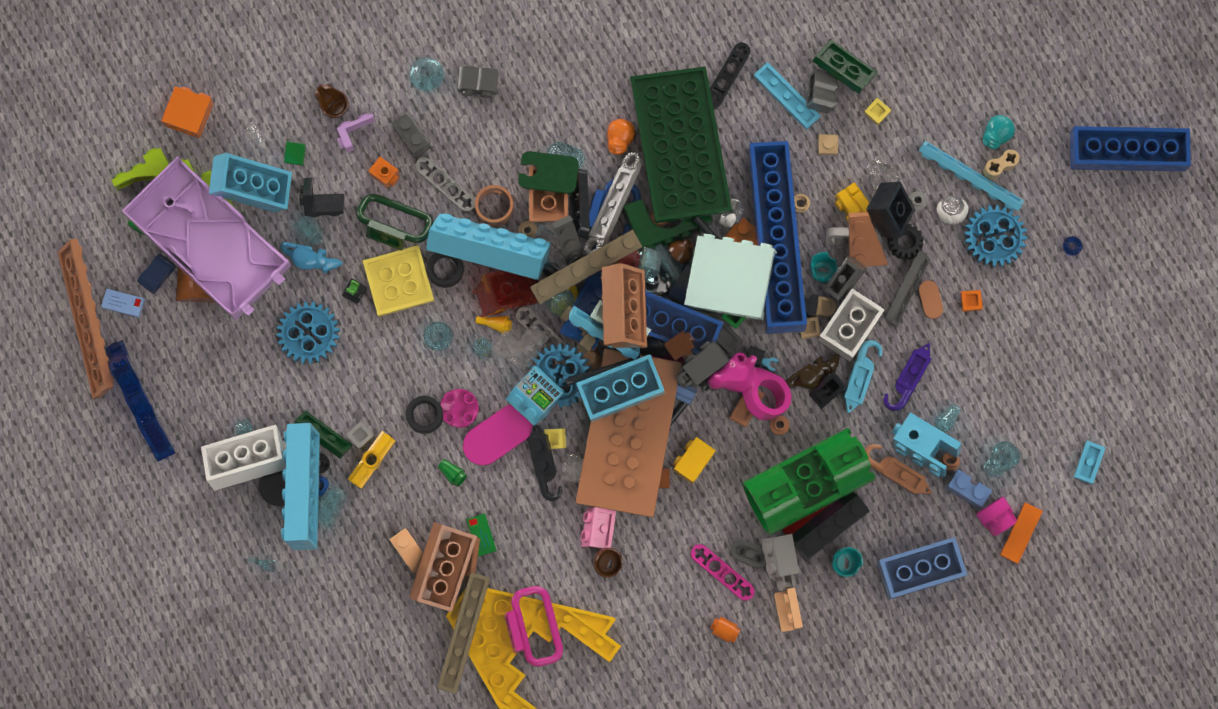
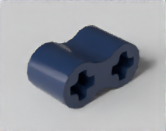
[137,254,176,294]

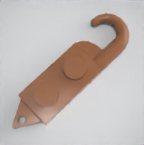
[865,444,932,495]

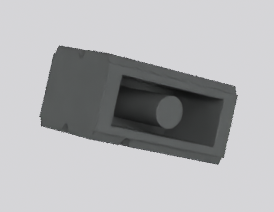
[392,113,431,159]
[824,257,867,300]

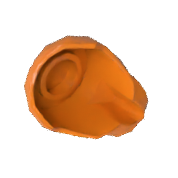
[607,119,636,155]

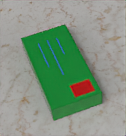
[466,513,497,557]

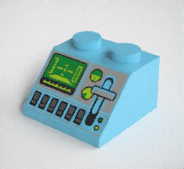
[506,366,564,426]

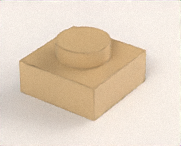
[818,134,838,155]

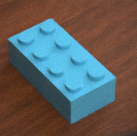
[209,153,292,212]
[576,354,665,423]

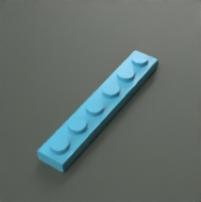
[919,141,1024,211]

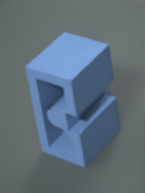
[946,469,992,509]

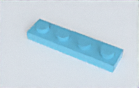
[753,62,821,130]
[569,306,640,360]

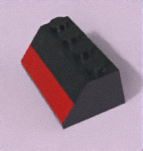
[782,492,870,561]

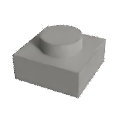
[346,422,374,450]

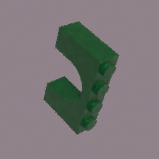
[622,199,713,253]

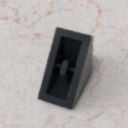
[809,372,847,409]

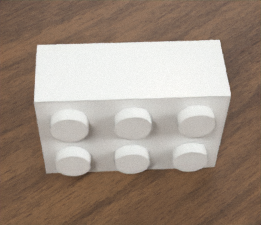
[818,289,884,362]

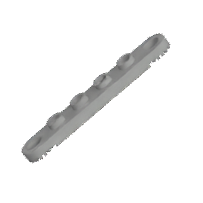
[584,152,643,254]

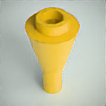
[475,316,512,335]

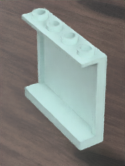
[684,234,777,321]

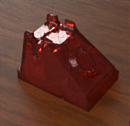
[472,270,539,318]

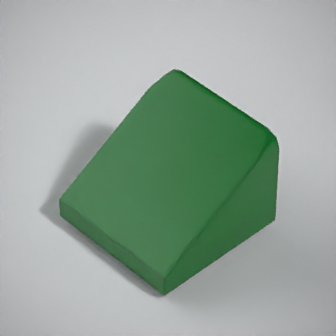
[284,141,306,166]

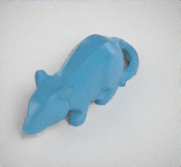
[280,242,343,273]

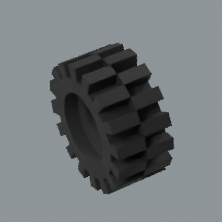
[888,223,924,260]

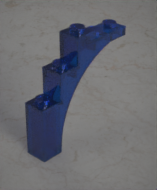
[105,340,176,462]

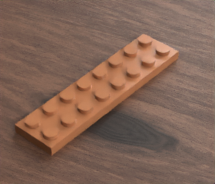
[57,239,114,399]

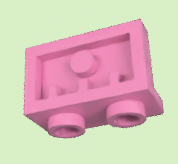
[581,507,616,549]

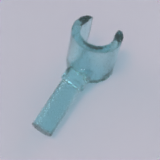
[248,557,277,572]

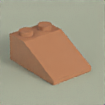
[529,166,568,223]

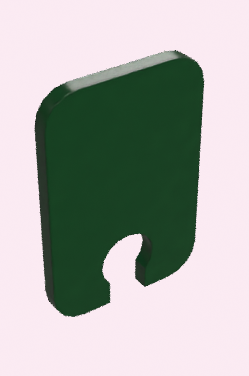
[518,151,579,194]

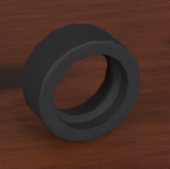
[427,253,464,288]
[406,396,443,434]

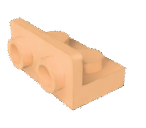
[774,588,803,632]

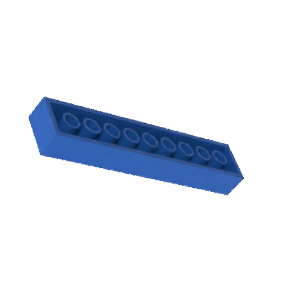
[748,141,807,334]

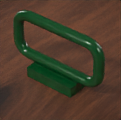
[356,194,434,251]

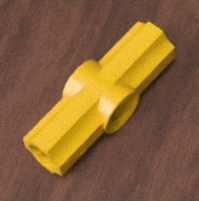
[348,431,396,489]

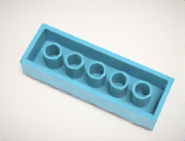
[426,213,551,280]
[281,423,320,550]

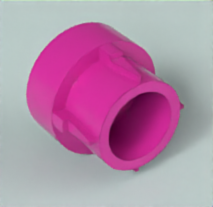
[975,496,1017,536]

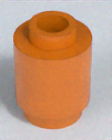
[710,616,741,643]

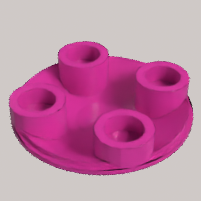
[440,389,479,428]

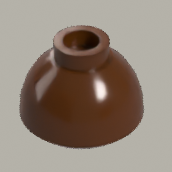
[668,239,694,265]

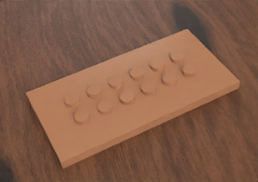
[576,349,682,518]

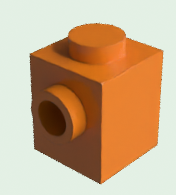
[368,156,400,189]

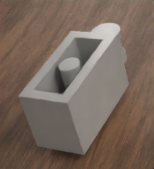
[762,534,799,591]

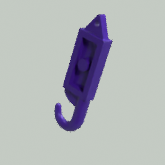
[883,343,932,411]

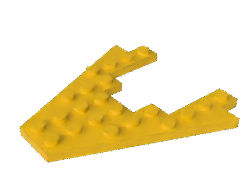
[446,588,621,709]

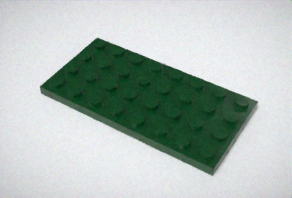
[630,66,732,223]

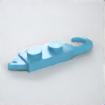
[842,340,883,413]

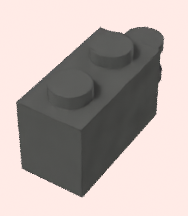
[675,340,729,389]

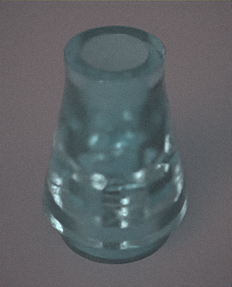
[934,404,961,433]

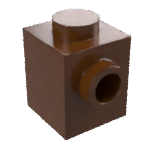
[664,330,695,360]

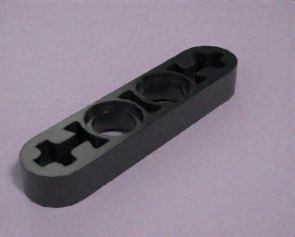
[710,42,750,109]
[572,169,590,238]

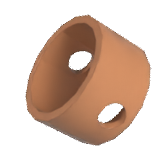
[475,185,514,227]

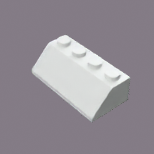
[201,425,286,491]

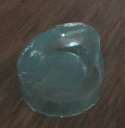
[472,337,493,359]

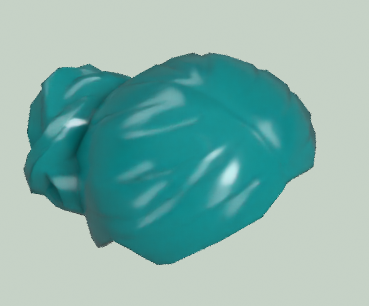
[982,115,1015,149]

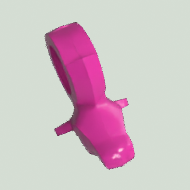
[707,352,792,421]

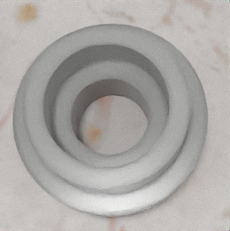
[909,191,927,211]

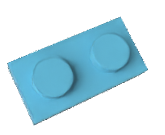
[1073,441,1106,485]

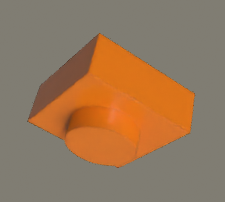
[960,290,983,312]

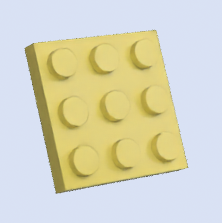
[363,245,434,317]

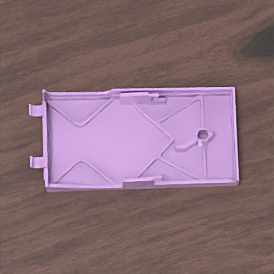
[122,156,291,321]

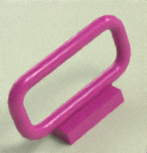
[504,586,563,667]

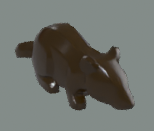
[785,354,840,389]

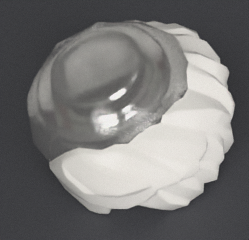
[937,195,968,225]
[719,199,744,228]

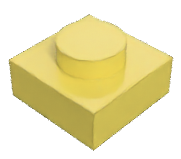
[864,98,891,125]
[544,428,566,449]

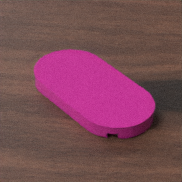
[463,404,533,465]

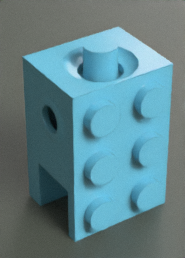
[892,413,961,478]

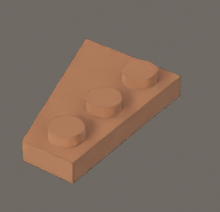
[848,212,888,267]

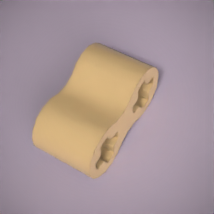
[983,150,1020,180]

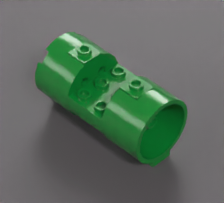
[742,428,875,535]

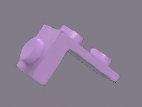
[337,114,375,153]

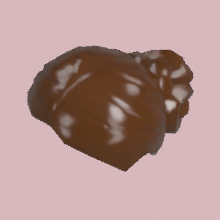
[315,83,349,119]

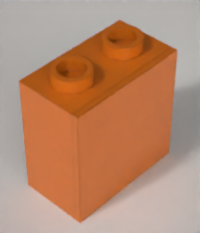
[161,86,214,139]

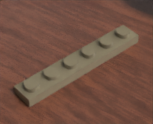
[530,230,642,305]
[437,572,490,694]

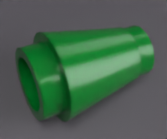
[438,459,467,487]

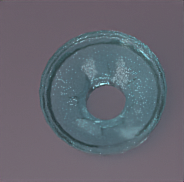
[410,57,444,92]

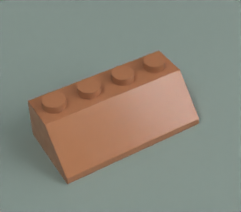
[601,263,647,348]
[409,522,477,612]

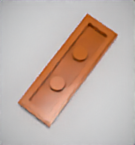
[1000,502,1043,564]

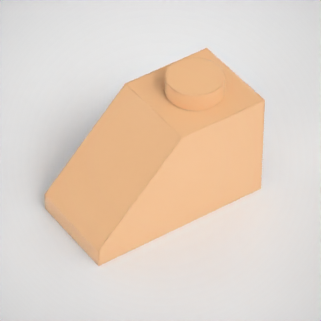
[389,528,423,574]

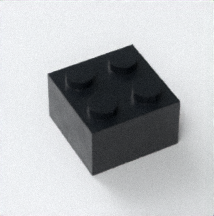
[866,182,915,237]

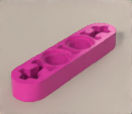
[691,544,755,601]

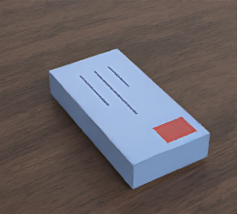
[101,289,145,318]

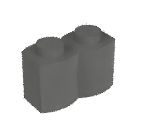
[457,66,499,98]
[806,69,839,114]

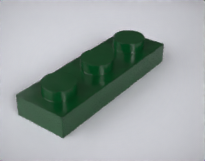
[294,411,353,459]

